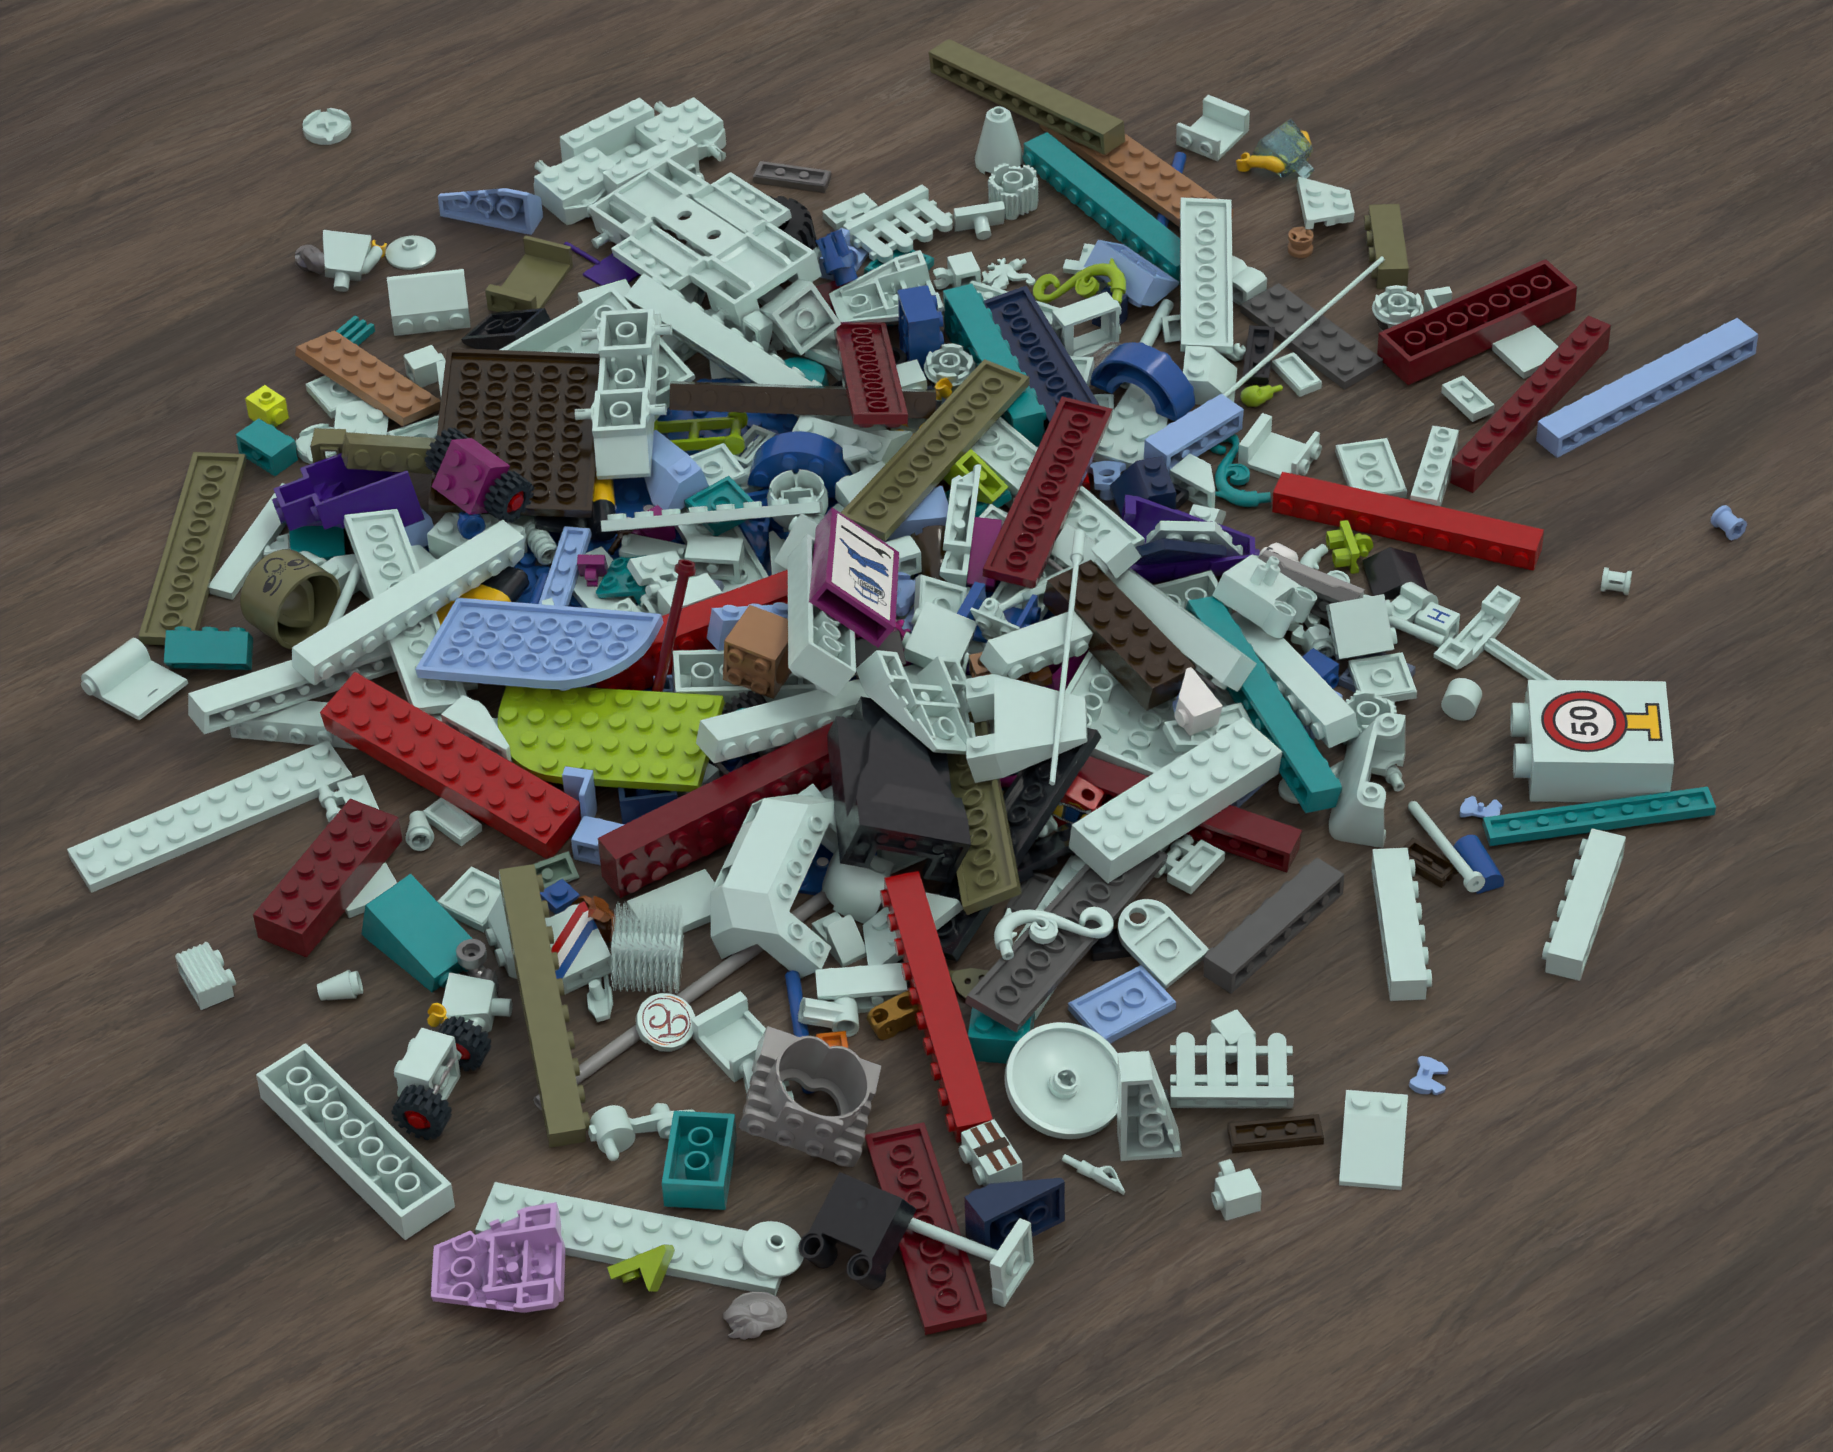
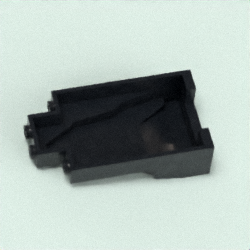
[827,696,971,883]

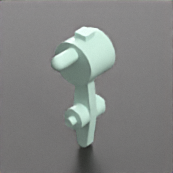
[588,1103,695,1161]

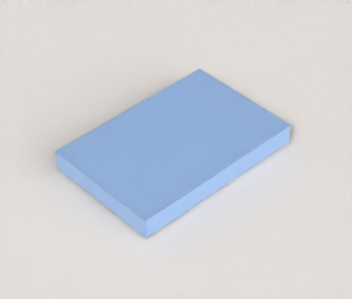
[1068,965,1176,1043]

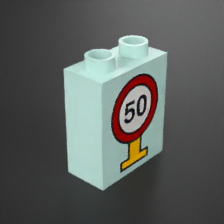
[1510,680,1674,802]

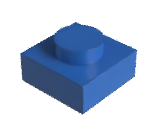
[540,879,580,915]

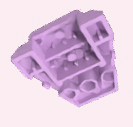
[431,1202,565,1313]

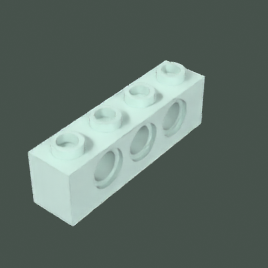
[1410,426,1459,507]

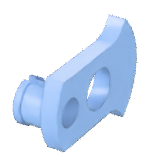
[1088,461,1126,500]

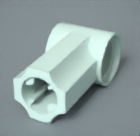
[798,997,859,1037]

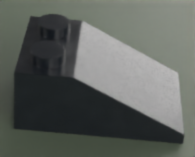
[461,308,551,350]

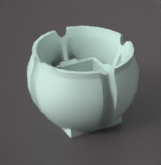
[767,469,828,532]

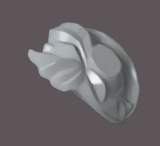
[723,1292,787,1340]

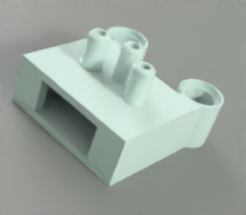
[1212,555,1317,638]

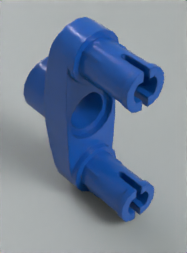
[815,229,858,286]

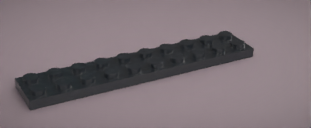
[937,728,1102,962]

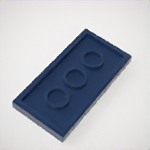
[1134,539,1227,565]

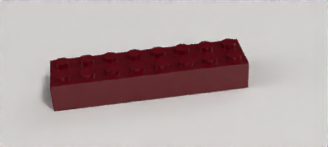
[1377,259,1577,385]

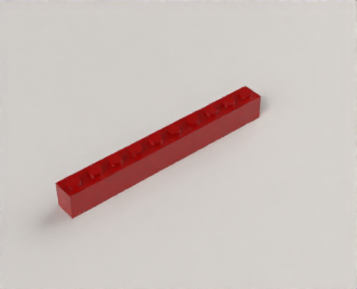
[1272,472,1544,571]
[880,871,993,1143]

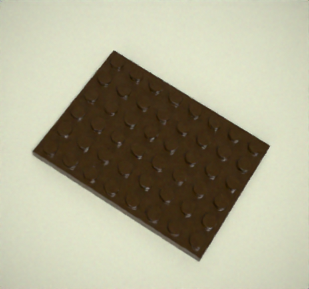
[429,348,600,518]

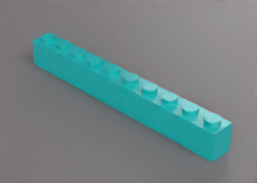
[1023,132,1180,285]
[1185,596,1342,813]

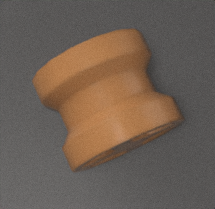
[1288,227,1314,258]

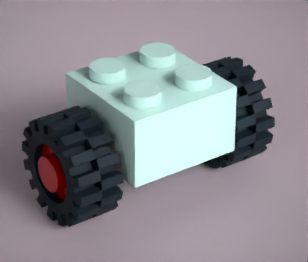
[392,1016,492,1140]

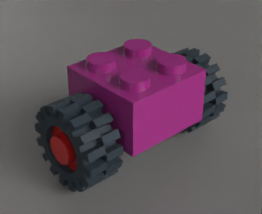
[425,427,534,523]

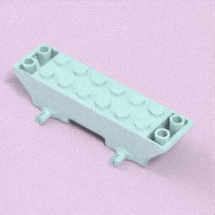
[575,308,672,480]

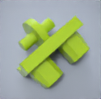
[1326,520,1374,574]

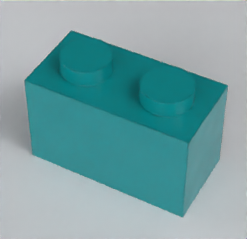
[236,418,298,476]

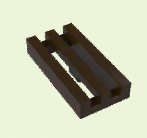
[1402,838,1459,888]

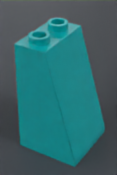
[361,874,472,992]

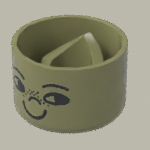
[240,549,341,649]

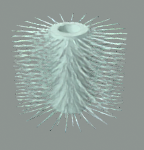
[610,902,684,993]

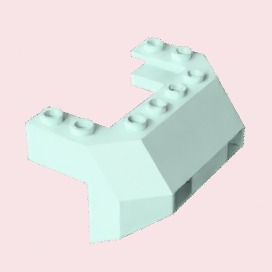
[711,794,838,978]

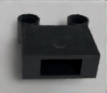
[798,1172,917,1290]

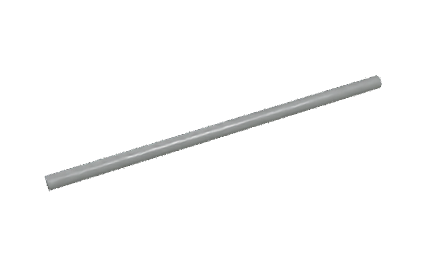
[533,891,830,1110]

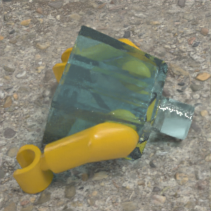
[1236,119,1314,178]

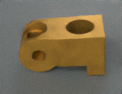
[867,990,918,1040]

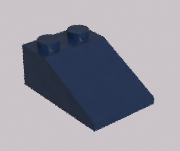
[618,787,678,824]
[964,1178,1065,1261]

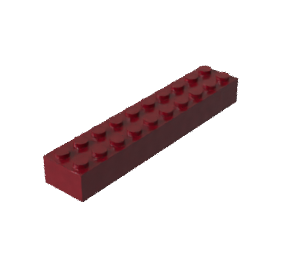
[598,721,834,898]

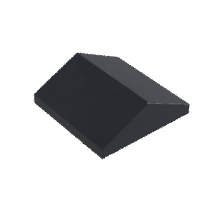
[1362,547,1428,600]

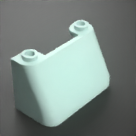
[1329,713,1406,848]

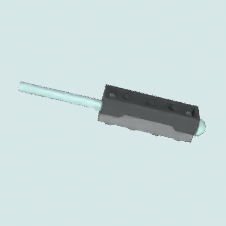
[1254,550,1446,646]

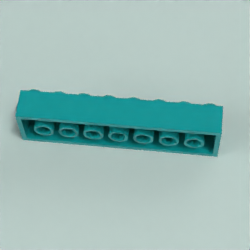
[943,283,1047,447]

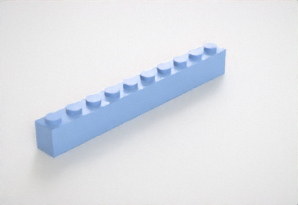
[1536,318,1758,458]

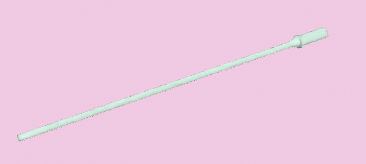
[1223,256,1385,397]
[1049,529,1085,785]

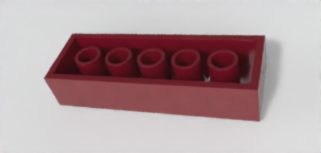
[253,798,403,958]

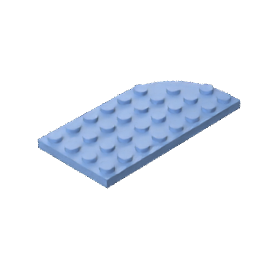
[415,598,664,691]

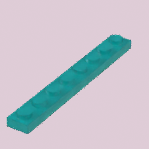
[1482,787,1716,846]

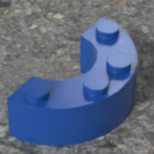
[1090,342,1195,421]
[747,431,853,499]

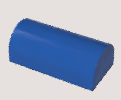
[1453,835,1504,894]

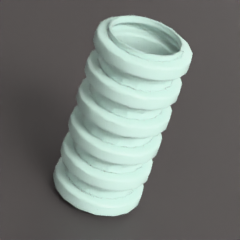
[522,519,557,565]

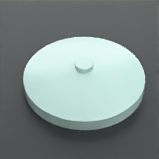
[1004,1022,1118,1139]

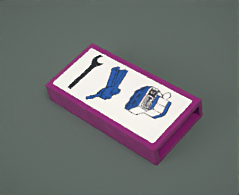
[809,507,899,648]

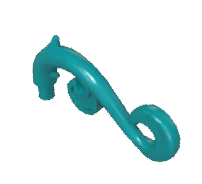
[1209,434,1271,507]

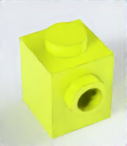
[245,385,289,427]

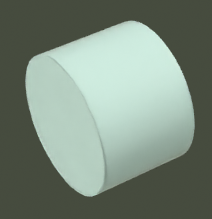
[1441,678,1482,721]

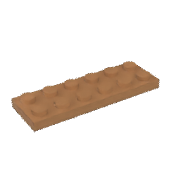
[295,331,441,426]

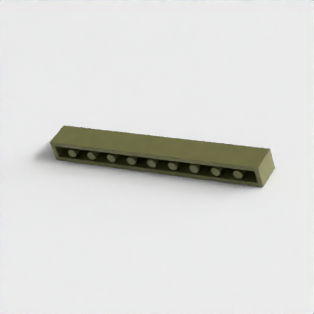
[929,39,1125,155]
[499,864,590,1148]

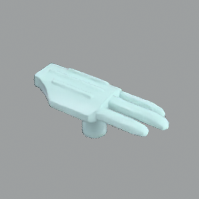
[587,974,613,1022]

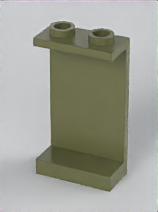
[485,235,573,312]

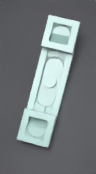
[1434,585,1520,669]

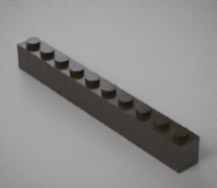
[669,381,936,419]

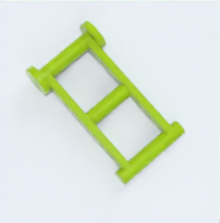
[654,412,748,455]

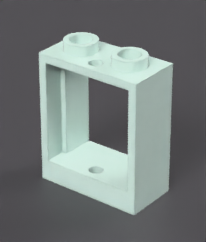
[1052,292,1121,357]

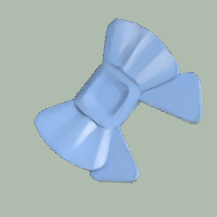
[1460,796,1502,818]
[1409,1056,1448,1095]

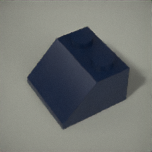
[1110,456,1176,518]

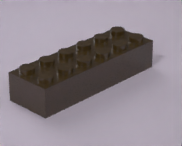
[1043,560,1196,711]

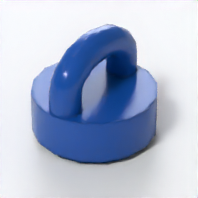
[457,512,486,539]

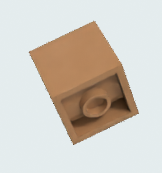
[723,605,792,699]

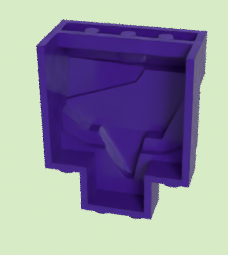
[272,453,425,531]

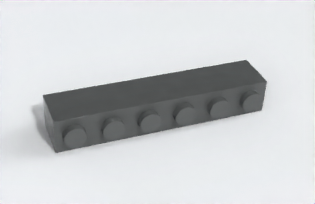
[1203,857,1344,994]

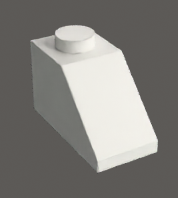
[1174,667,1223,736]

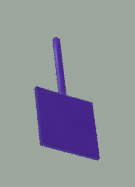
[564,242,641,286]

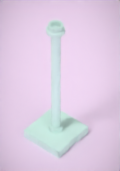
[907,1218,1034,1307]

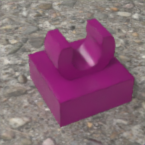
[577,554,608,587]

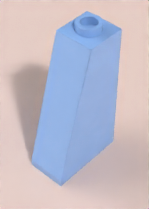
[880,485,948,542]

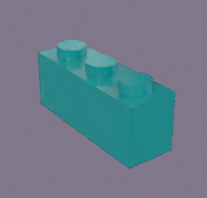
[164,626,254,670]

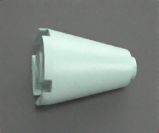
[975,106,1024,174]

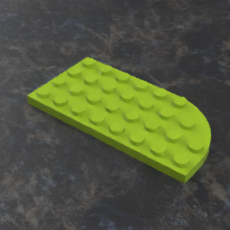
[498,685,725,792]

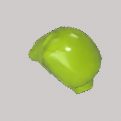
[1240,385,1283,407]

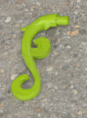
[1033,258,1126,305]

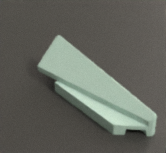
[939,464,981,587]

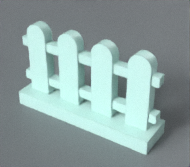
[843,185,953,263]
[1170,1032,1294,1109]

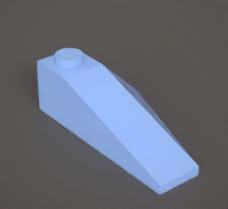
[438,188,543,235]
[644,430,709,510]

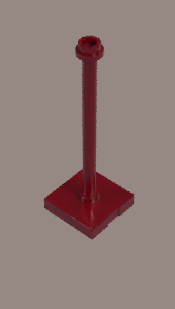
[652,559,696,692]

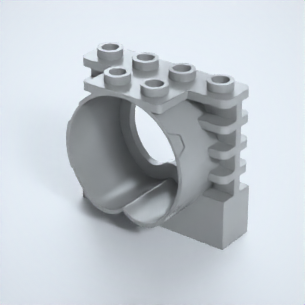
[739,1026,881,1167]

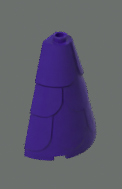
[1121,495,1260,584]

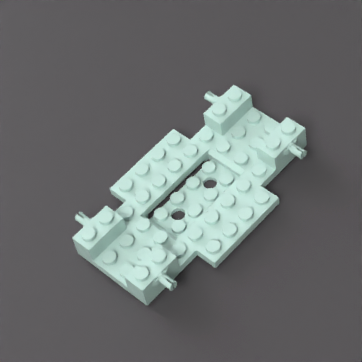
[589,157,822,328]

